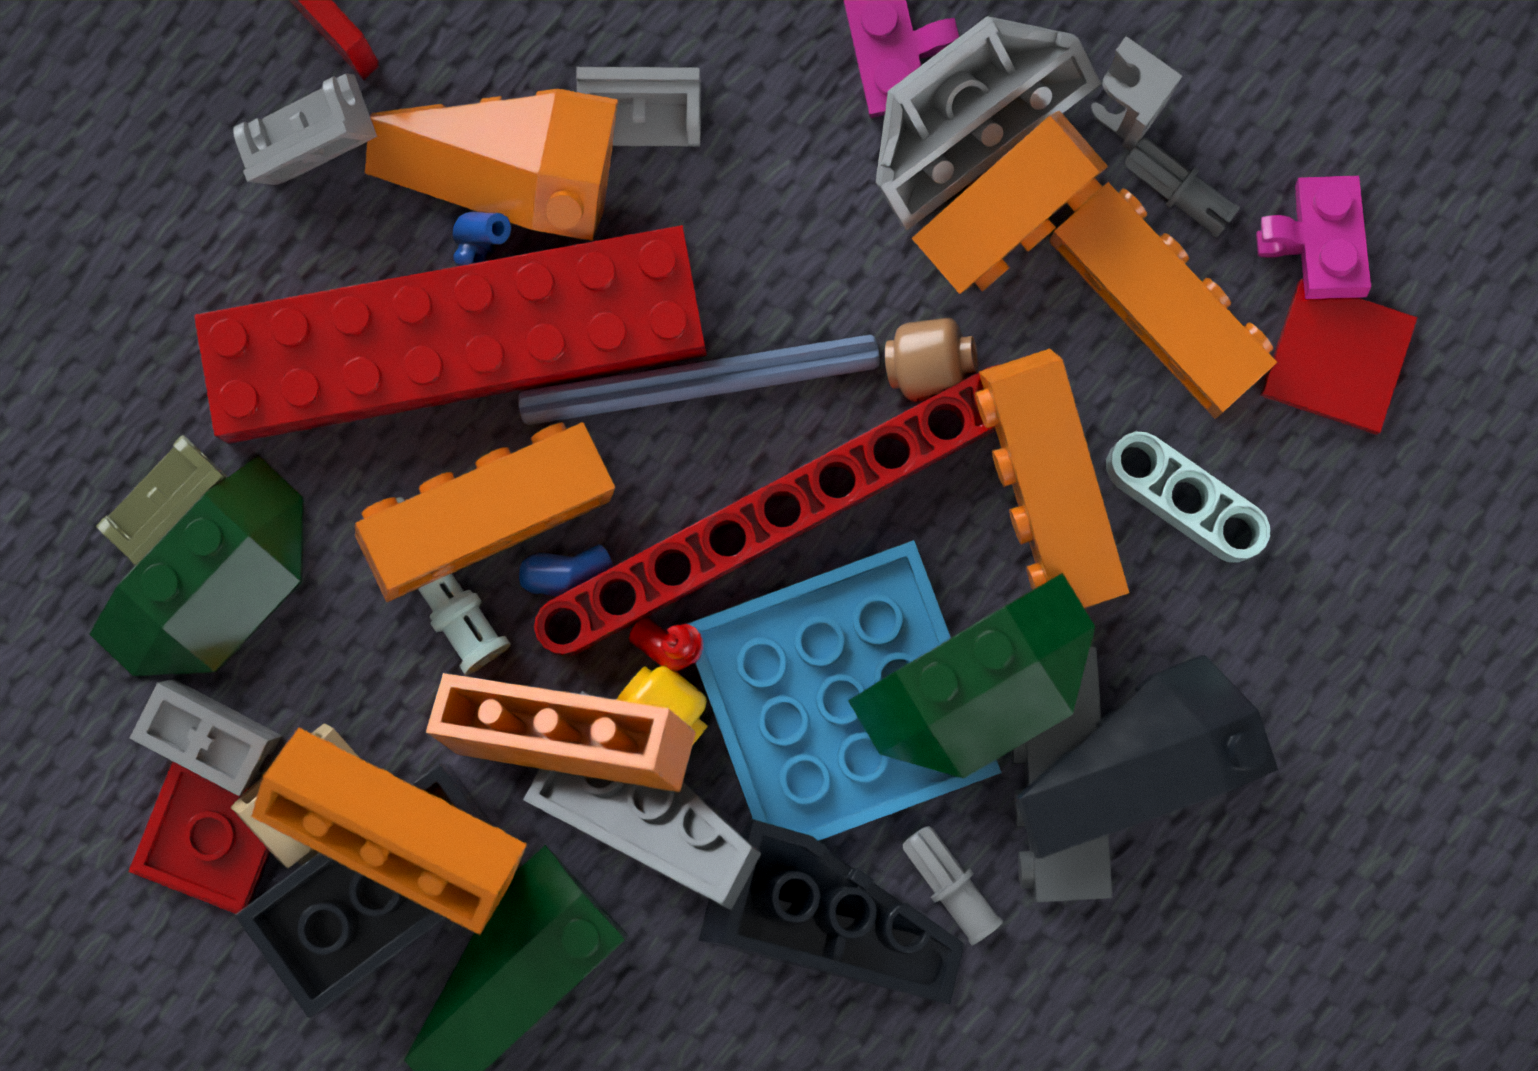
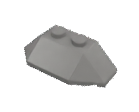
[876,16,1101,231]

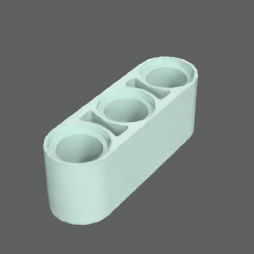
[1106,432,1270,562]

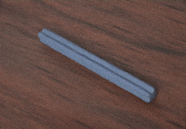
[518,335,880,425]

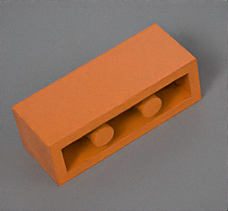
[912,110,1108,294]

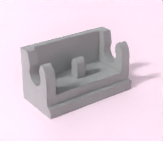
[1091,36,1182,151]
[576,67,701,146]
[234,73,377,185]
[130,679,282,796]

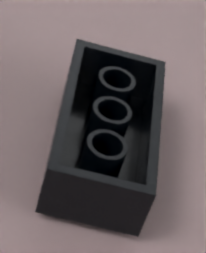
[235,764,521,1018]

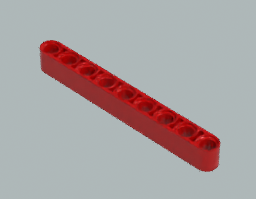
[534,364,1001,656]

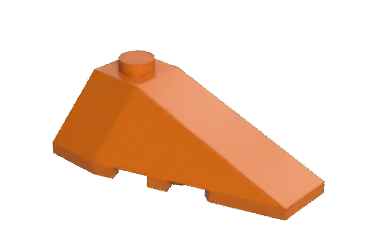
[365,89,618,241]

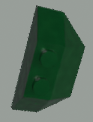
[89,456,304,676]
[848,573,1096,779]

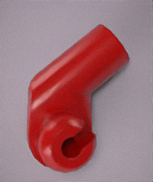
[629,618,704,671]

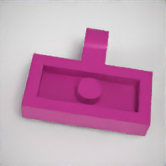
[844,0,959,118]
[1256,176,1371,299]

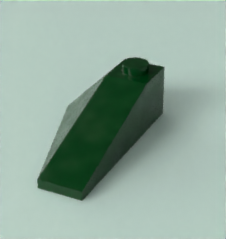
[404,845,629,1071]

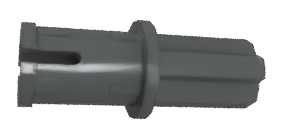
[1124,138,1240,238]

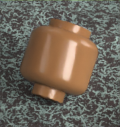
[885,318,978,402]

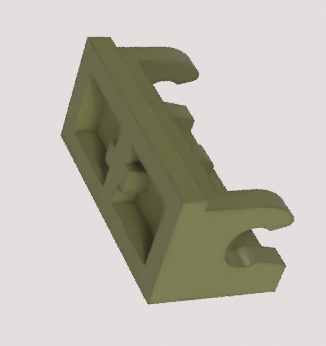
[96,435,228,566]

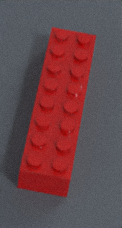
[194,225,707,444]

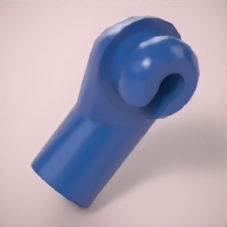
[453,212,511,266]
[519,544,613,596]

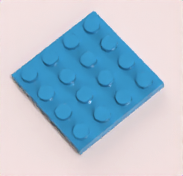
[688,540,1001,841]

